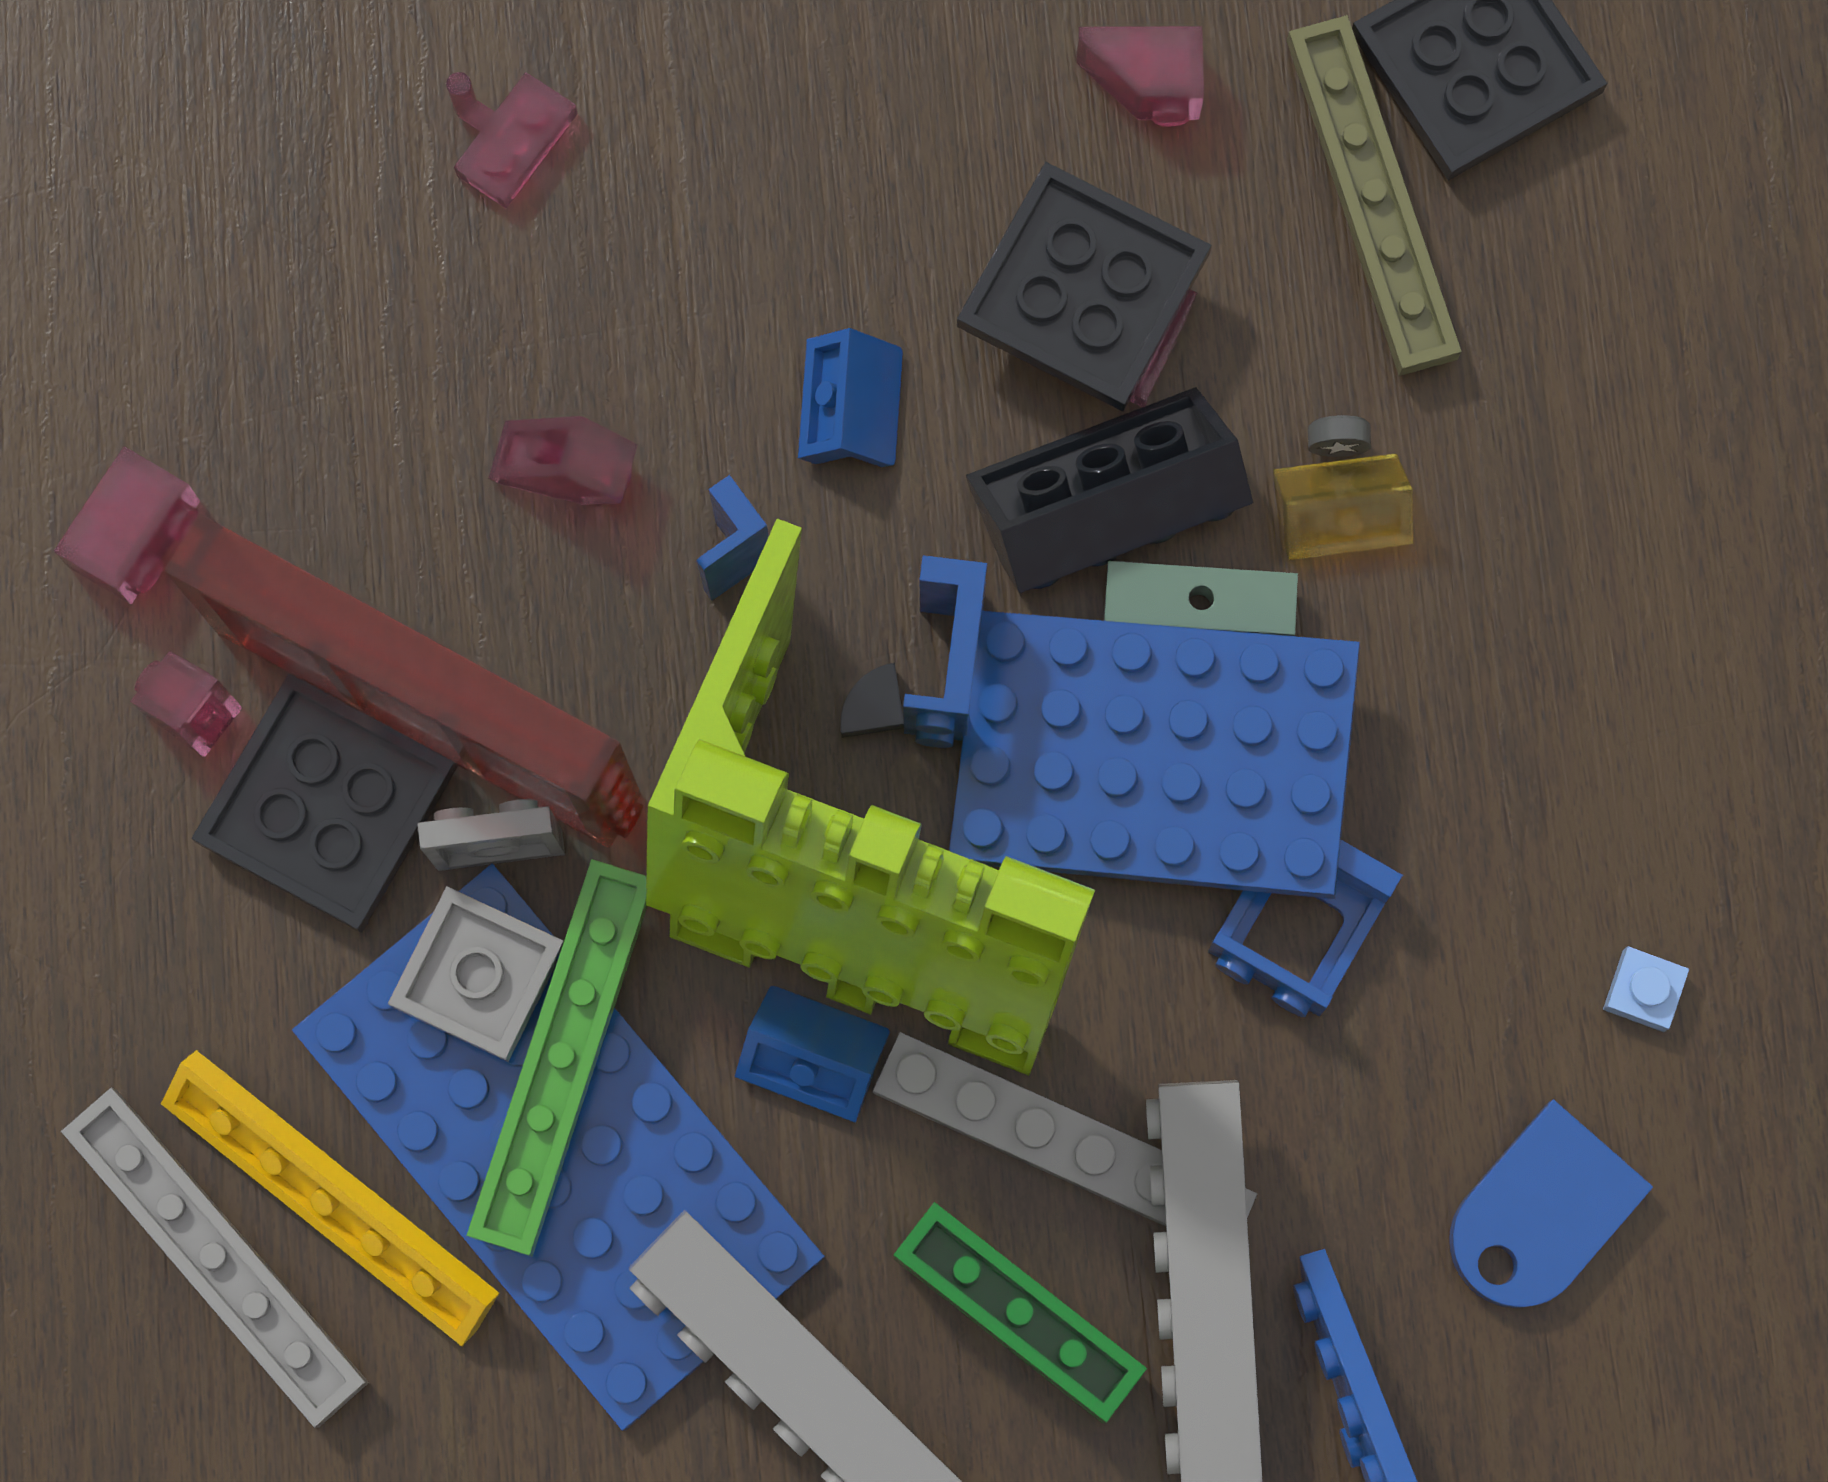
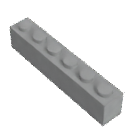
[1146,1080,1262,1482]
[629,1210,962,1482]

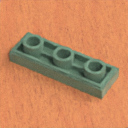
[1104,561,1298,636]

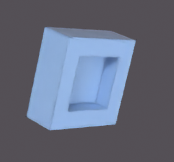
[1603,946,1689,1032]

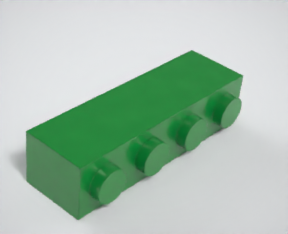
[893,1202,1147,1424]

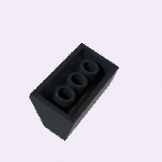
[966,387,1254,593]

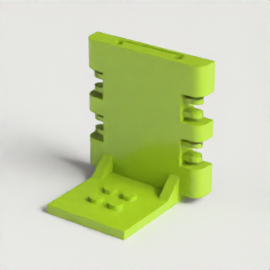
[646,519,1095,1076]

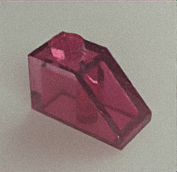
[1076,26,1204,127]
[488,416,638,505]
[130,651,242,758]

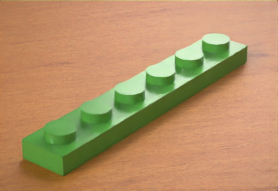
[466,859,648,1257]

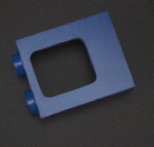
[903,555,987,748]
[1208,840,1403,1017]

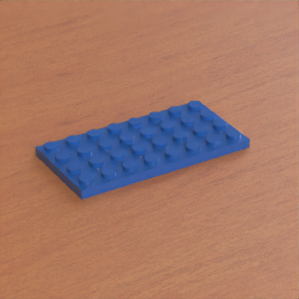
[292,863,825,1431]

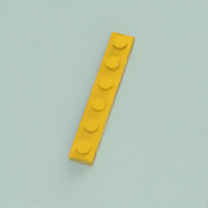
[161,1050,500,1346]

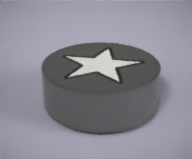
[1308,415,1371,457]

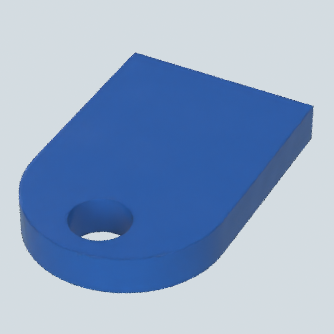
[1449,1099,1653,1308]

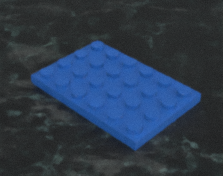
[949,611,1360,899]

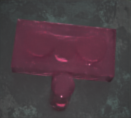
[446,72,578,209]

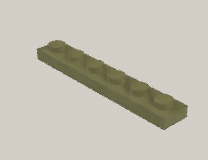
[1287,15,1462,376]

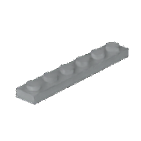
[873,1032,1257,1226]
[61,1087,369,1428]

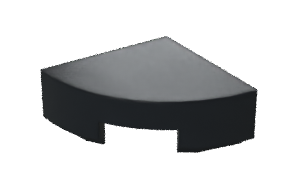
[841,662,904,738]

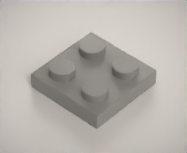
[418,799,565,871]
[388,886,564,1062]

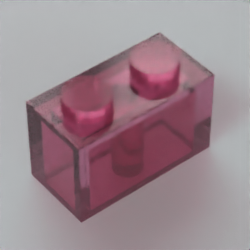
[54,446,200,605]

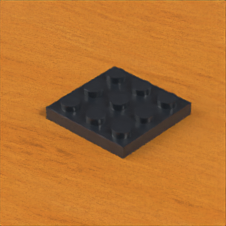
[1352,0,1608,181]
[957,161,1212,412]
[191,674,458,933]

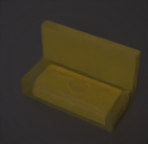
[1273,453,1413,560]

